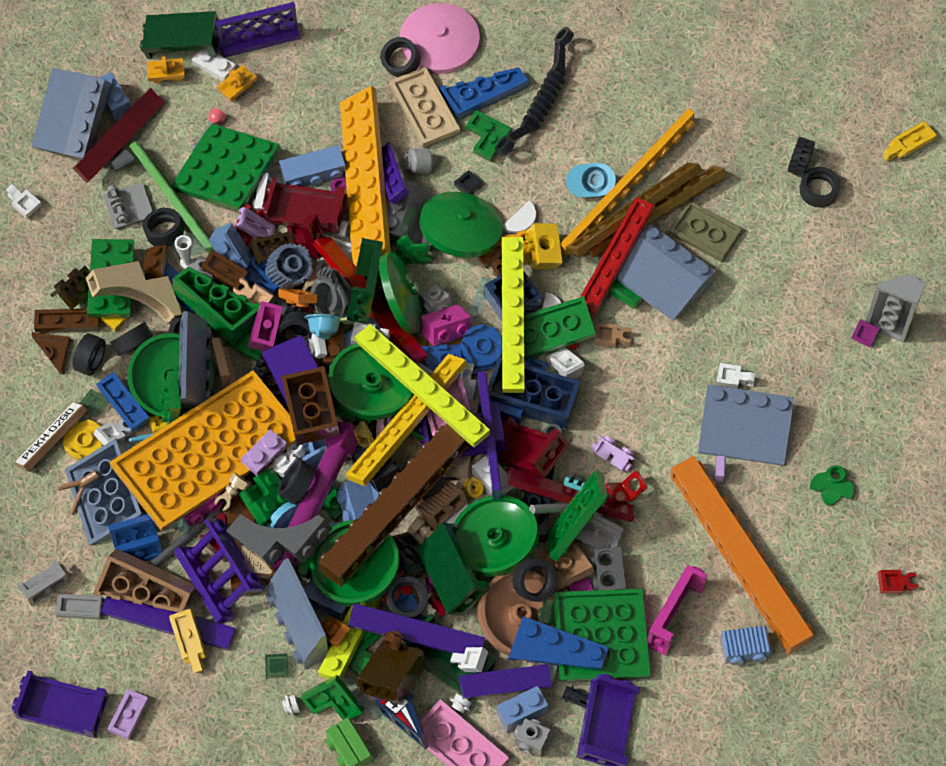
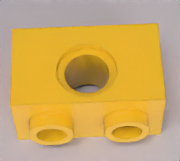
[525,223,563,270]

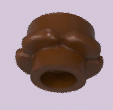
[383,630,404,651]

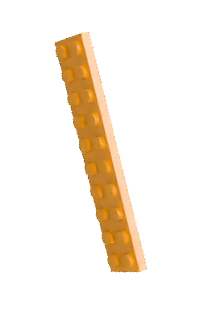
[340,86,391,267]

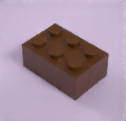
[281,366,340,445]

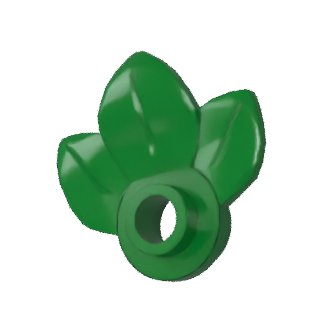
[396,235,433,264]
[810,465,854,506]

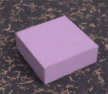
[714,456,726,485]

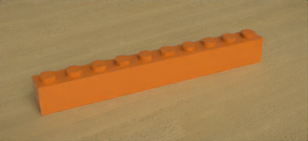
[670,456,813,655]

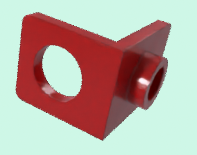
[605,470,648,502]

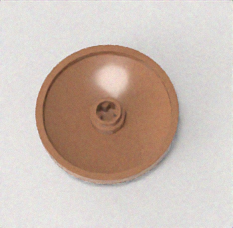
[478,571,558,656]

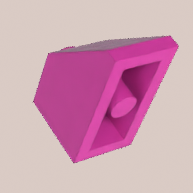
[248,301,282,351]

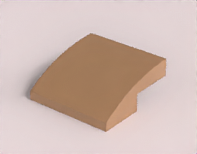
[211,337,236,388]

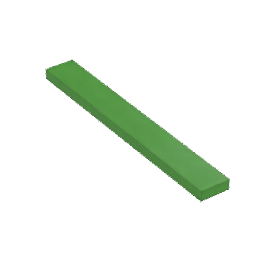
[130,141,215,254]

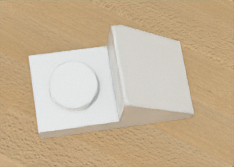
[547,347,585,379]

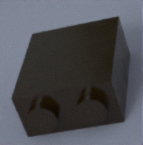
[357,640,427,705]

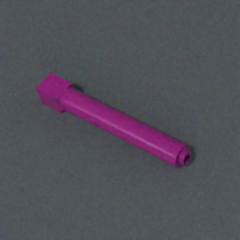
[273,421,363,570]

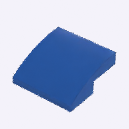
[108,514,162,561]

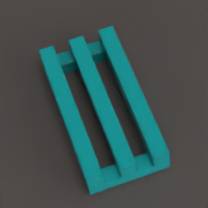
[563,473,589,490]

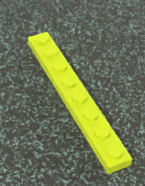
[502,237,524,393]
[354,324,490,447]

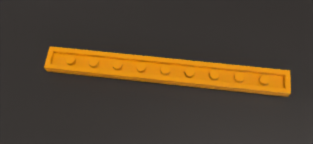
[560,108,695,258]

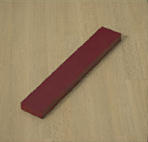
[73,87,164,183]
[508,467,635,522]

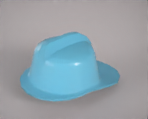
[566,163,616,197]
[304,314,348,340]

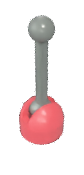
[191,107,226,151]

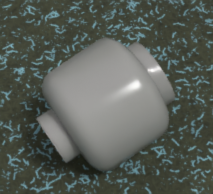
[404,148,436,175]

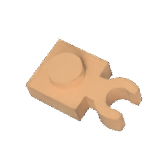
[233,278,273,304]

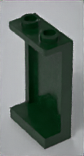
[140,11,220,59]
[347,238,383,324]
[416,522,490,615]
[404,613,496,700]

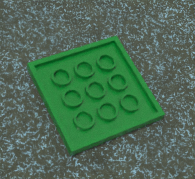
[171,124,281,211]
[553,589,651,682]

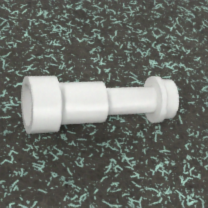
[175,235,195,269]

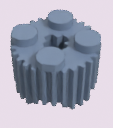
[265,243,313,289]

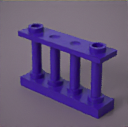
[174,518,264,623]

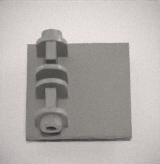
[103,183,152,229]

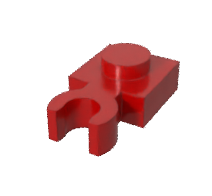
[877,570,919,594]

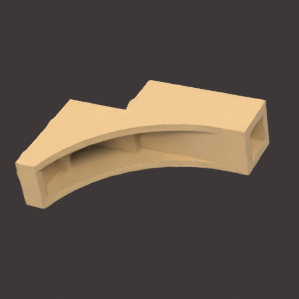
[86,261,182,324]

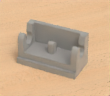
[577,514,624,549]
[17,560,69,606]

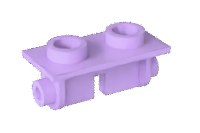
[591,435,637,472]

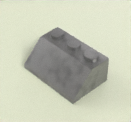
[387,181,433,246]

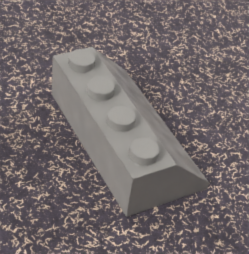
[866,274,926,343]

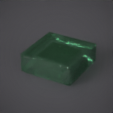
[79,389,109,418]
[265,653,289,679]

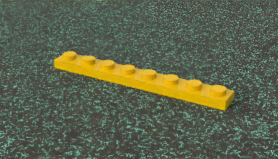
[346,354,468,486]

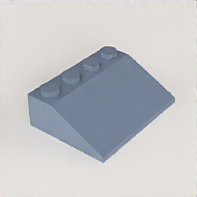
[31,68,111,159]
[616,224,716,321]
[179,311,211,409]
[698,385,794,466]
[65,439,148,546]
[265,558,328,669]

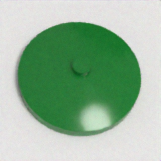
[419,192,503,258]
[379,251,423,335]
[127,333,214,418]
[328,343,413,420]
[454,495,539,577]
[310,520,400,606]

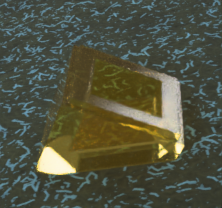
[353,420,374,448]

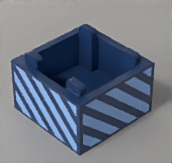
[484,270,542,321]

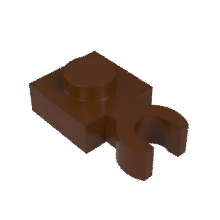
[477,247,502,277]

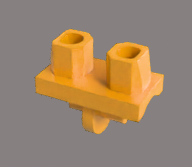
[147,56,185,84]
[217,65,257,102]

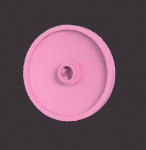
[400,3,480,74]

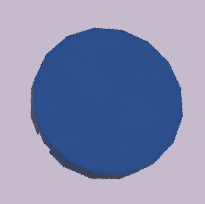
[461,324,502,368]

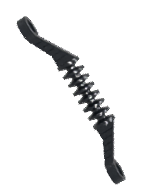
[495,27,574,156]

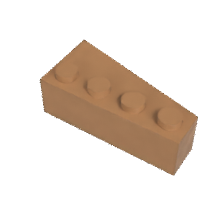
[92,548,196,612]

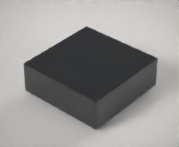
[454,170,483,194]

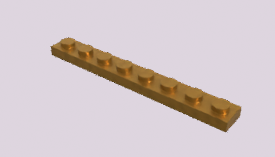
[566,162,702,257]
[587,165,727,257]

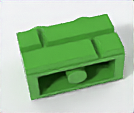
[324,717,373,766]

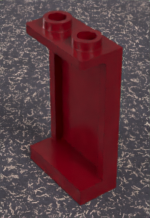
[262,177,348,234]
[497,416,570,478]

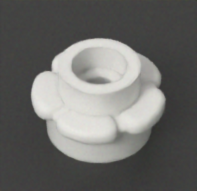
[282,694,300,716]
[450,694,472,713]

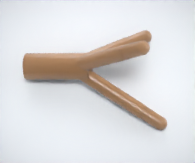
[57,470,100,514]

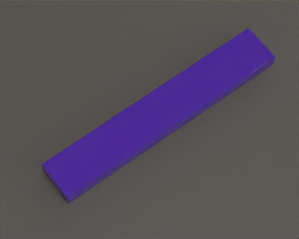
[478,371,501,500]
[101,596,236,651]
[348,604,485,654]

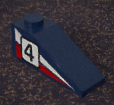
[375,692,429,750]

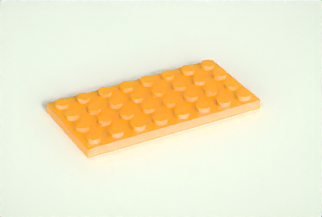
[110,371,296,531]

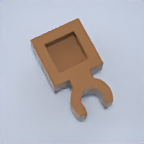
[594,323,632,347]

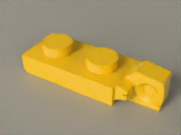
[882,121,937,162]
[169,609,206,673]

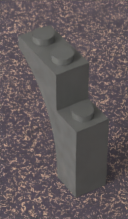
[226,514,332,567]

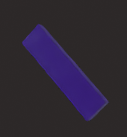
[381,142,409,204]
[459,664,552,699]

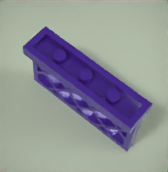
[216,2,300,58]

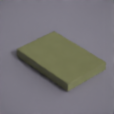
[668,200,743,262]

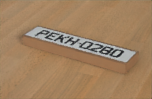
[13,401,87,472]

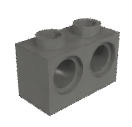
[590,547,626,591]

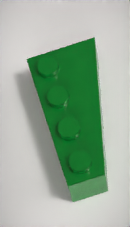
[173,266,260,344]

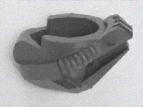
[310,267,353,318]

